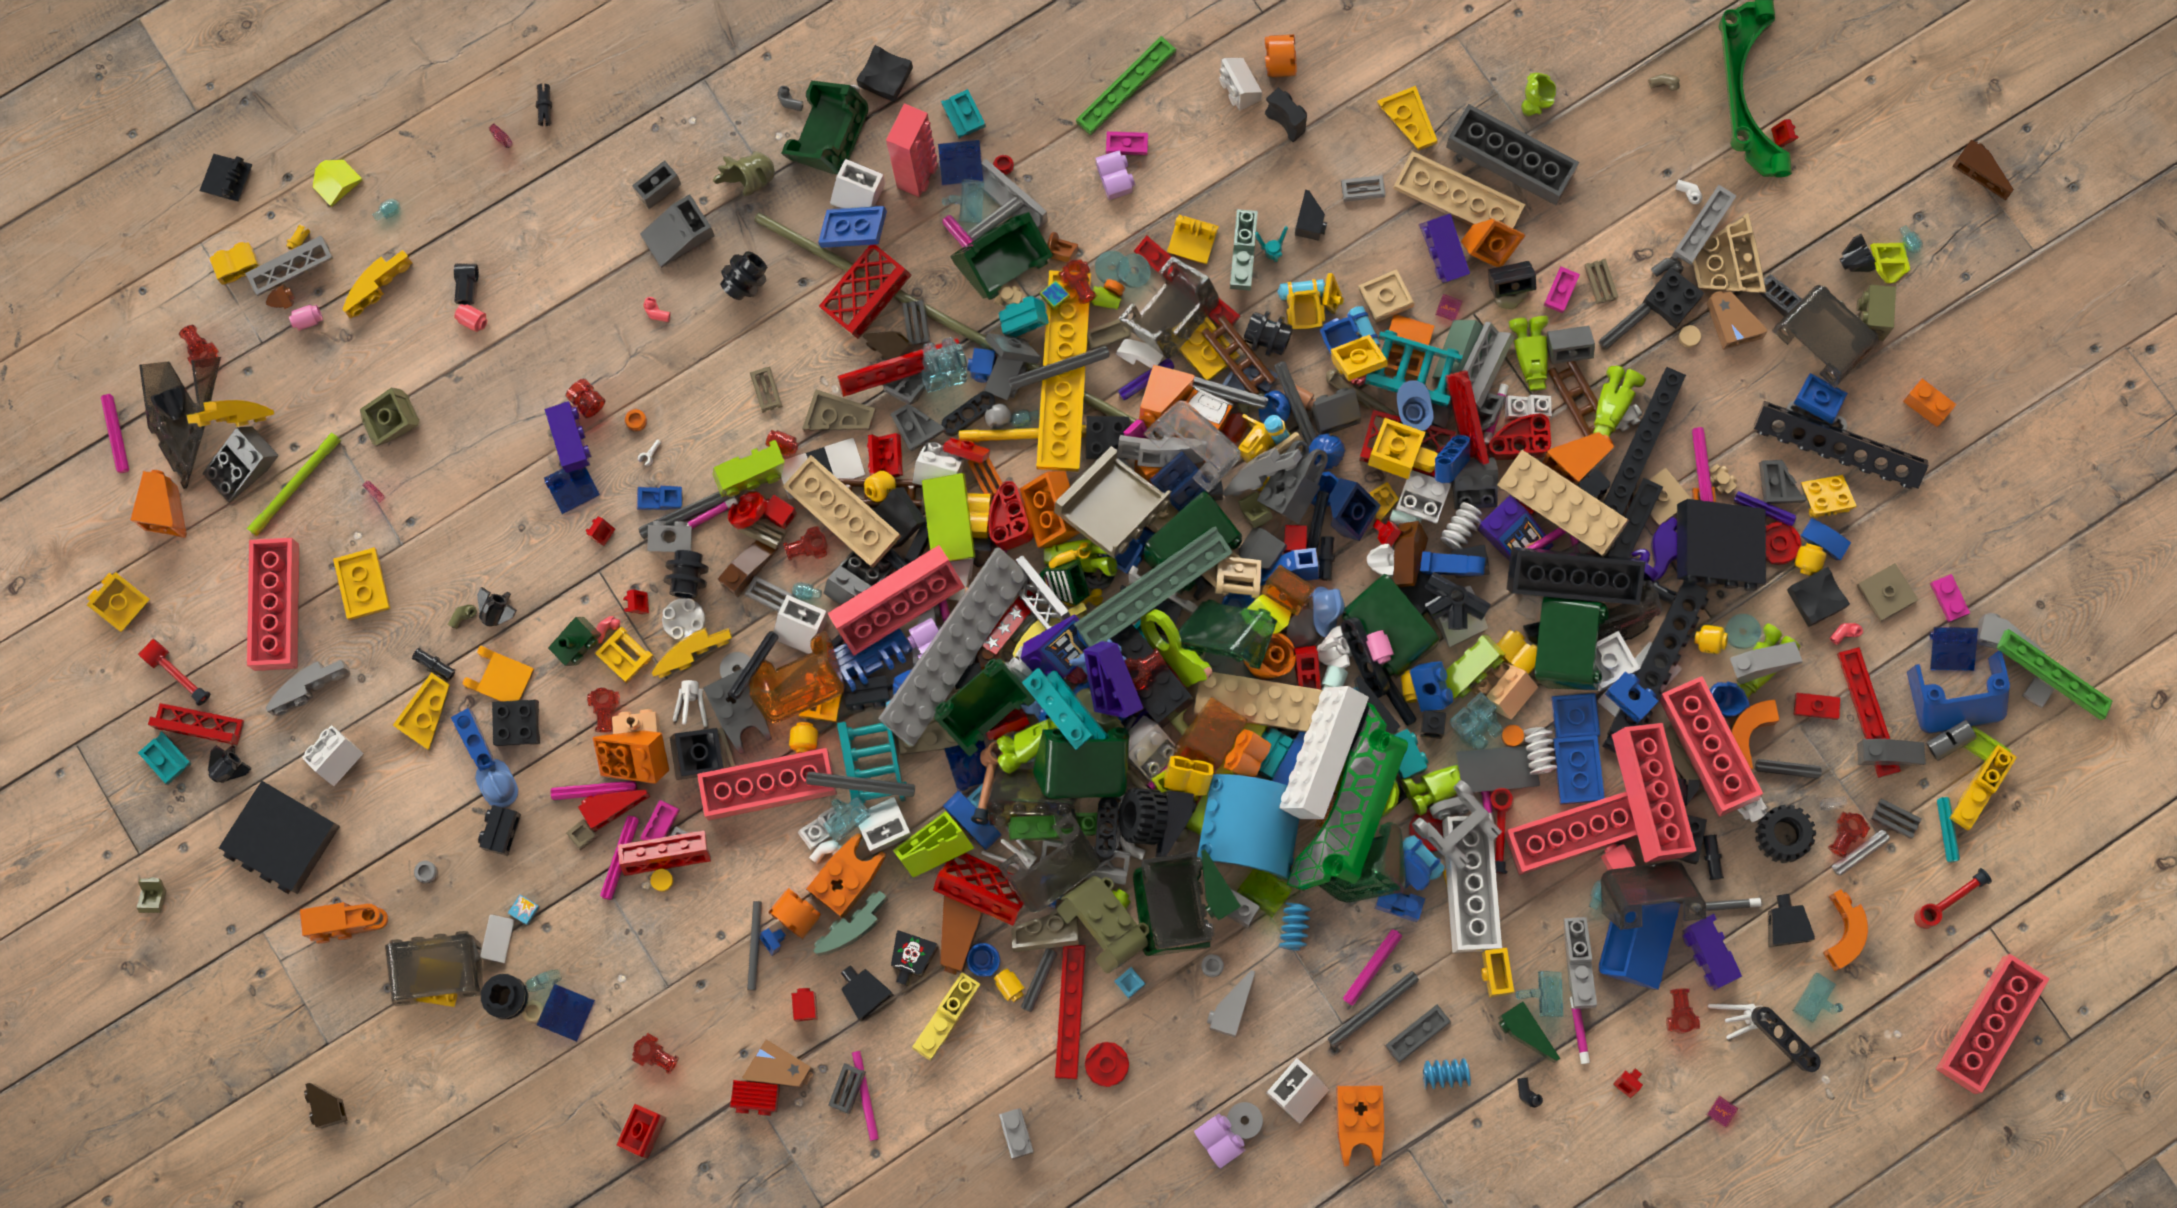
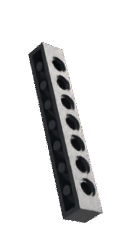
[1603,367,1686,515]
[1754,401,1929,489]
[1607,580,1709,736]

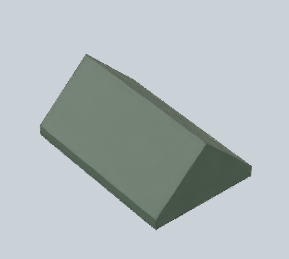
[1432,320,1492,381]

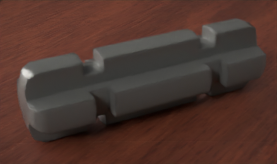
[1010,608,1042,644]

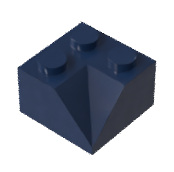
[1329,478,1381,541]

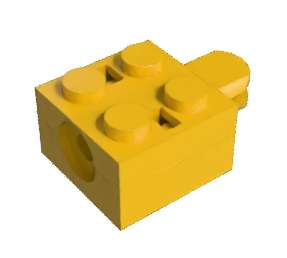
[1368,418,1438,479]

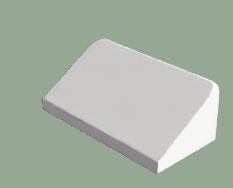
[480,915,515,963]

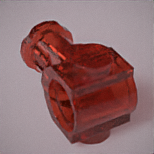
[1058,259,1097,304]
[179,324,219,368]
[783,526,828,561]
[1124,648,1167,690]
[587,687,620,733]
[1828,811,1870,858]
[1666,988,1700,1034]
[632,1032,679,1074]

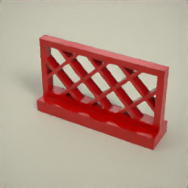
[819,245,912,339]
[1445,370,1489,465]
[1359,410,1456,478]
[933,853,1035,926]

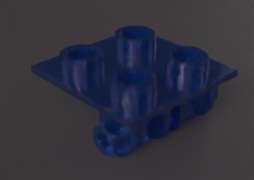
[938,140,983,185]
[544,467,600,514]
[1929,627,1978,671]
[944,740,997,792]
[536,984,595,1042]

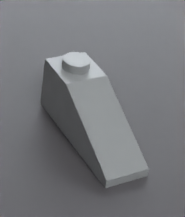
[1974,613,2045,653]
[1730,642,1803,685]
[1207,970,1255,1038]

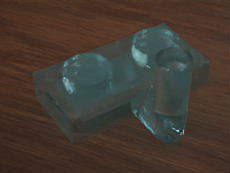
[942,179,984,224]
[823,797,871,843]
[1516,971,1563,1017]
[1792,972,1843,1023]

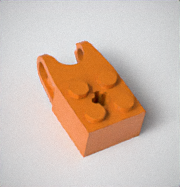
[806,833,886,918]
[300,902,388,944]
[1336,1086,1384,1167]

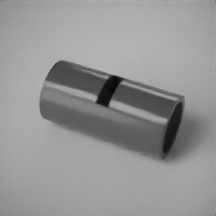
[1926,720,1977,761]

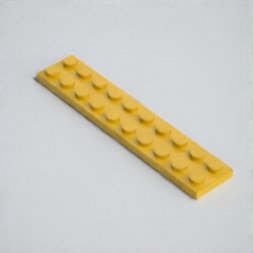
[1036,270,1091,472]

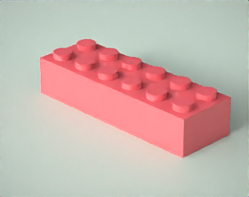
[886,103,938,198]
[247,538,299,671]
[828,545,965,655]
[1659,676,1763,817]
[1612,723,1696,863]
[697,748,837,821]
[1505,792,1638,875]
[1936,954,2050,1094]

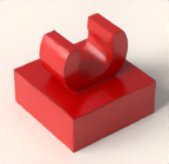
[1771,119,1799,147]
[586,516,615,546]
[623,589,649,615]
[1613,1068,1643,1099]

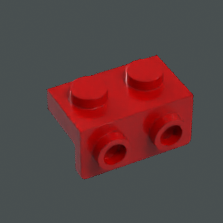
[867,433,903,477]
[986,707,1029,740]

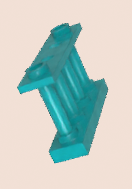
[1365,330,1463,408]
[1022,668,1108,750]
[837,722,907,811]

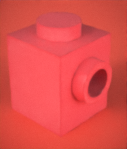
[1601,843,1637,880]

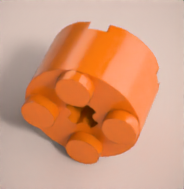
[1265,34,1297,78]
[1244,633,1296,680]
[768,888,821,939]

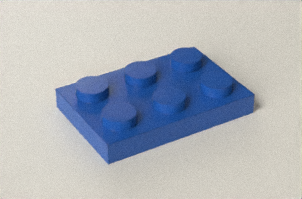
[818,206,887,248]
[1553,735,1605,805]

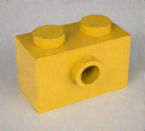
[1481,947,1514,998]

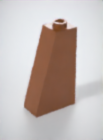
[940,896,984,975]

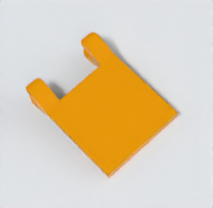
[462,646,534,701]

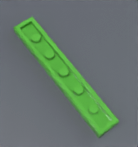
[1076,36,1176,135]
[1997,629,2113,720]

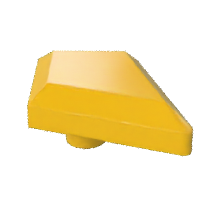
[1322,273,1344,314]
[1369,482,1399,521]

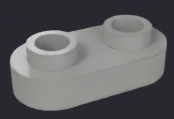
[1430,797,1470,820]

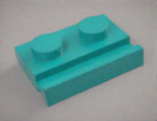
[941,89,986,139]
[138,732,192,785]

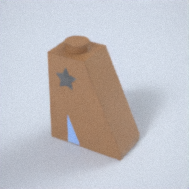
[1707,291,1767,350]
[742,1039,814,1088]

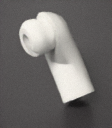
[1675,179,1702,204]

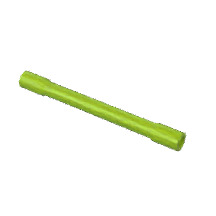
[246,432,341,537]

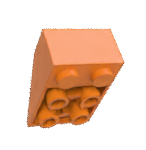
[1384,314,1435,382]
[593,730,670,784]

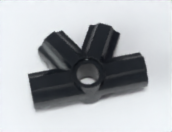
[1424,572,1491,630]

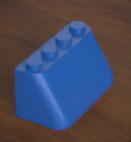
[1599,889,1680,990]

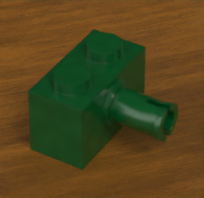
[548,617,602,666]

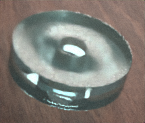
[1095,251,1129,284]
[1116,254,1151,288]
[1725,614,1761,649]
[525,969,562,992]

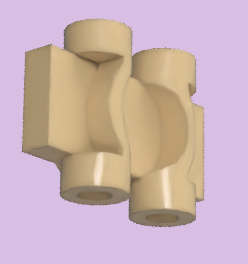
[994,284,1023,305]
[1709,464,1737,495]

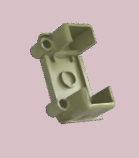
[1057,876,1149,974]

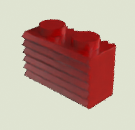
[730,1080,780,1116]

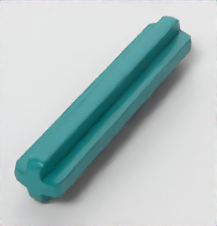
[1937,797,1960,862]

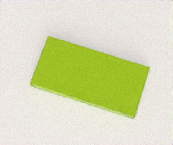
[922,473,975,562]

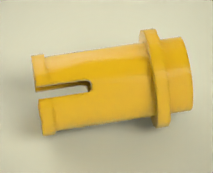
[286,225,310,250]

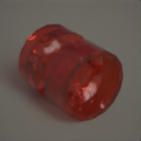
[565,378,606,418]

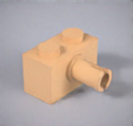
[612,709,660,734]

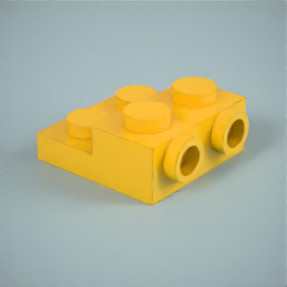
[1330,335,1388,381]
[86,572,150,632]

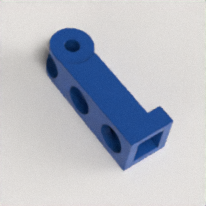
[1420,551,1486,576]
[451,708,496,772]

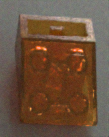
[1173,697,1248,774]

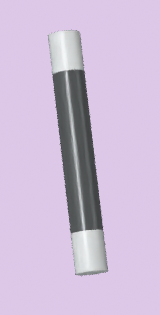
[1693,898,1761,912]

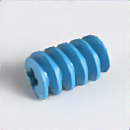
[1279,903,1312,951]
[1423,1058,1471,1090]

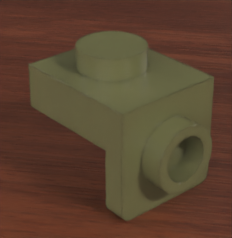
[1238,492,1273,528]
[137,877,166,913]

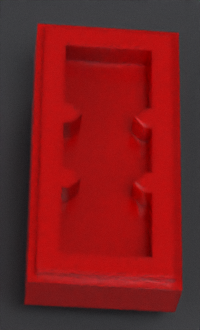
[943,438,990,463]
[1794,693,1840,720]

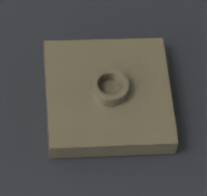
[1857,563,1919,622]

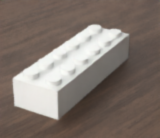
[1279,686,1369,819]
[1442,815,1502,953]

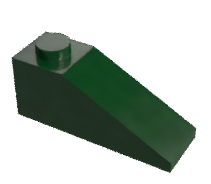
[1201,849,1241,921]
[1498,1002,1561,1063]

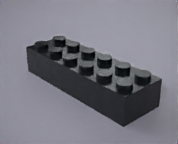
[1506,547,1646,605]
[1106,623,1195,729]

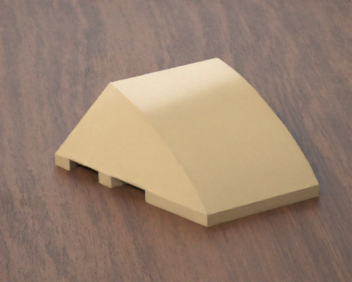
[1693,213,1766,293]

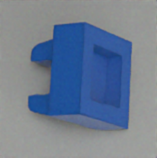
[759,928,786,956]

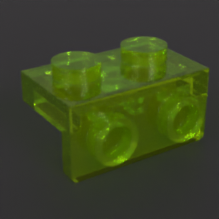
[1237,868,1292,918]

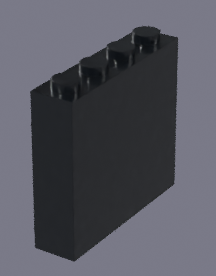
[1677,499,1766,591]
[219,780,340,894]

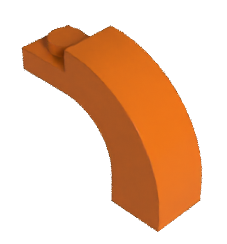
[1730,699,1779,770]
[1823,889,1868,971]

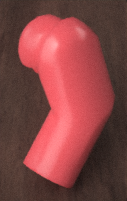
[643,297,671,322]
[596,616,620,644]
[1829,623,1863,645]

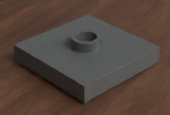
[985,333,1040,364]

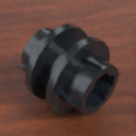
[720,251,768,300]
[1243,311,1293,357]
[663,550,709,599]
[481,974,529,1020]

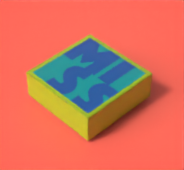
[1040,280,1070,310]

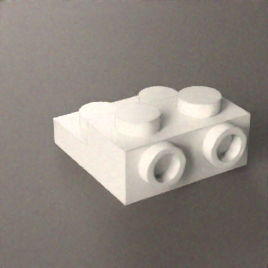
[1595,631,1640,692]

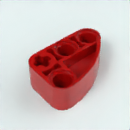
[1487,413,1551,460]
[988,481,1034,551]

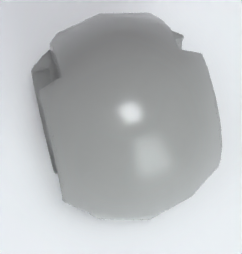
[985,404,1011,429]

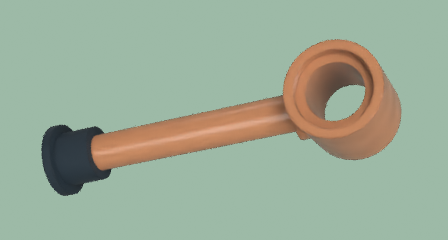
[971,741,1004,825]

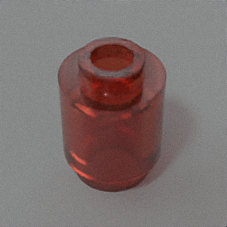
[1220,412,1249,445]
[765,430,799,457]

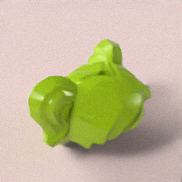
[1521,73,1556,117]

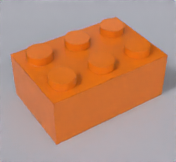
[1019,471,1080,548]

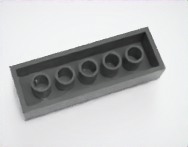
[1446,104,1579,205]

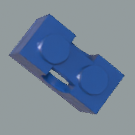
[1410,661,1453,712]
[1605,671,1658,724]
[1374,884,1425,923]

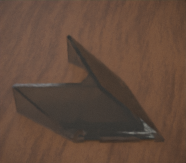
[139,357,221,489]

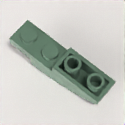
[1230,209,1258,291]
[813,891,888,956]

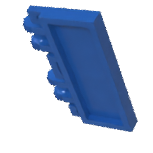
[817,628,913,692]

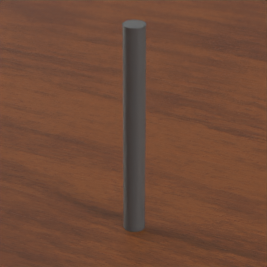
[747,901,762,990]

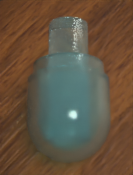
[372,199,401,221]
[1899,225,1923,253]
[1010,409,1040,428]
[792,582,822,600]
[1589,879,1611,910]

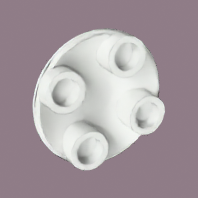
[662,598,705,641]

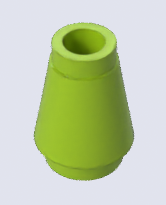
[1089,286,1121,310]

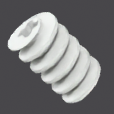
[1440,502,1482,550]
[1524,727,1557,775]

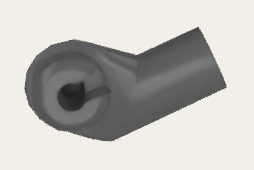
[777,86,803,111]
[1651,258,1684,277]

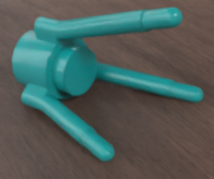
[1255,226,1288,262]

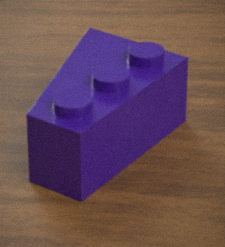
[1419,213,1470,283]

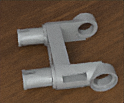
[1412,780,1502,870]

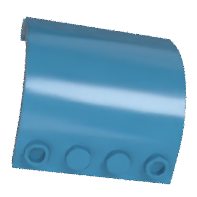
[1197,774,1299,880]

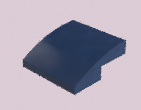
[1150,451,1213,512]

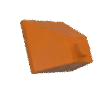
[1461,219,1525,267]

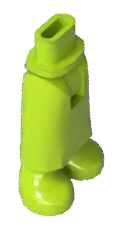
[1508,316,1549,391]
[1593,366,1646,437]
[1044,539,1117,576]
[1736,623,1801,698]
[997,718,1059,774]
[1401,765,1461,816]

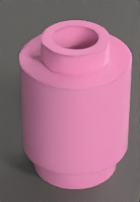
[289,304,323,331]
[1366,630,1394,664]

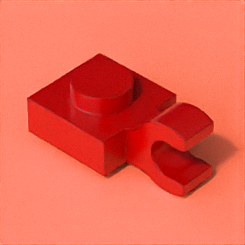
[1373,518,1401,547]

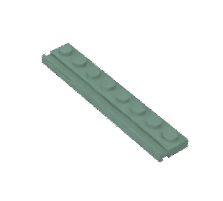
[1073,526,1233,647]

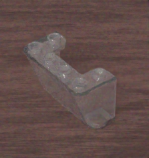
[1144,401,1241,493]

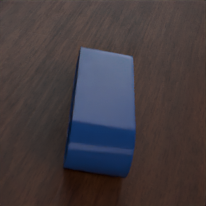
[1435,435,1470,483]
[942,790,1002,850]

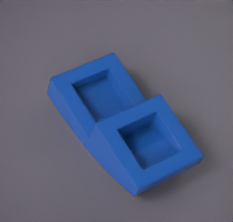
[637,486,682,510]
[1800,518,1851,561]

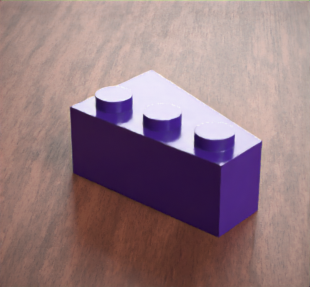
[544,401,592,473]
[1083,641,1143,718]
[1682,914,1742,990]

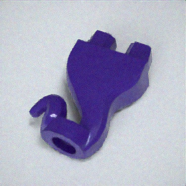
[1631,517,1677,582]

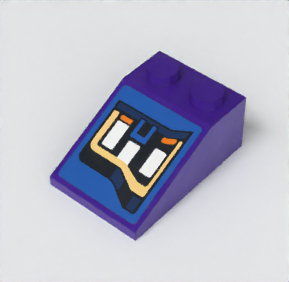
[1477,495,1554,562]
[1020,614,1088,679]

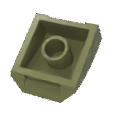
[360,387,420,447]

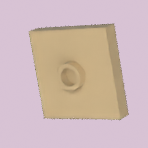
[1358,269,1415,323]
[1632,468,1691,527]

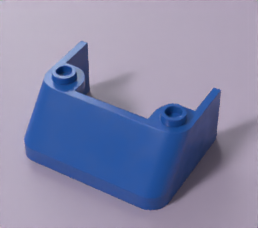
[1907,651,2010,734]

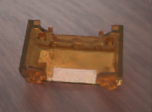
[749,631,844,723]

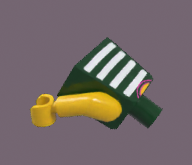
[1039,542,1103,607]

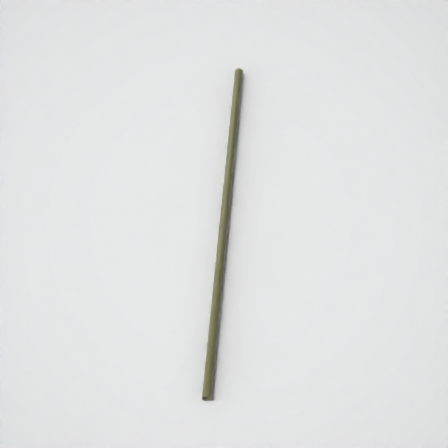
[754,212,1166,437]

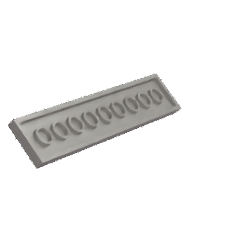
[878,548,1028,746]

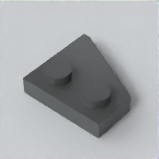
[890,404,946,451]
[1759,460,1807,504]

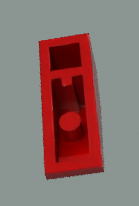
[1294,646,1321,690]
[578,789,651,832]

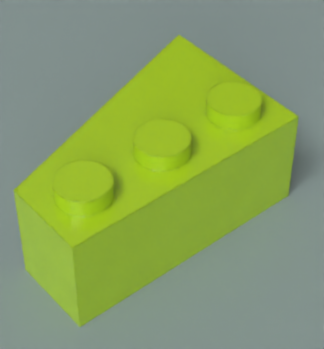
[712,440,785,497]
[1445,635,1506,699]
[893,811,974,878]

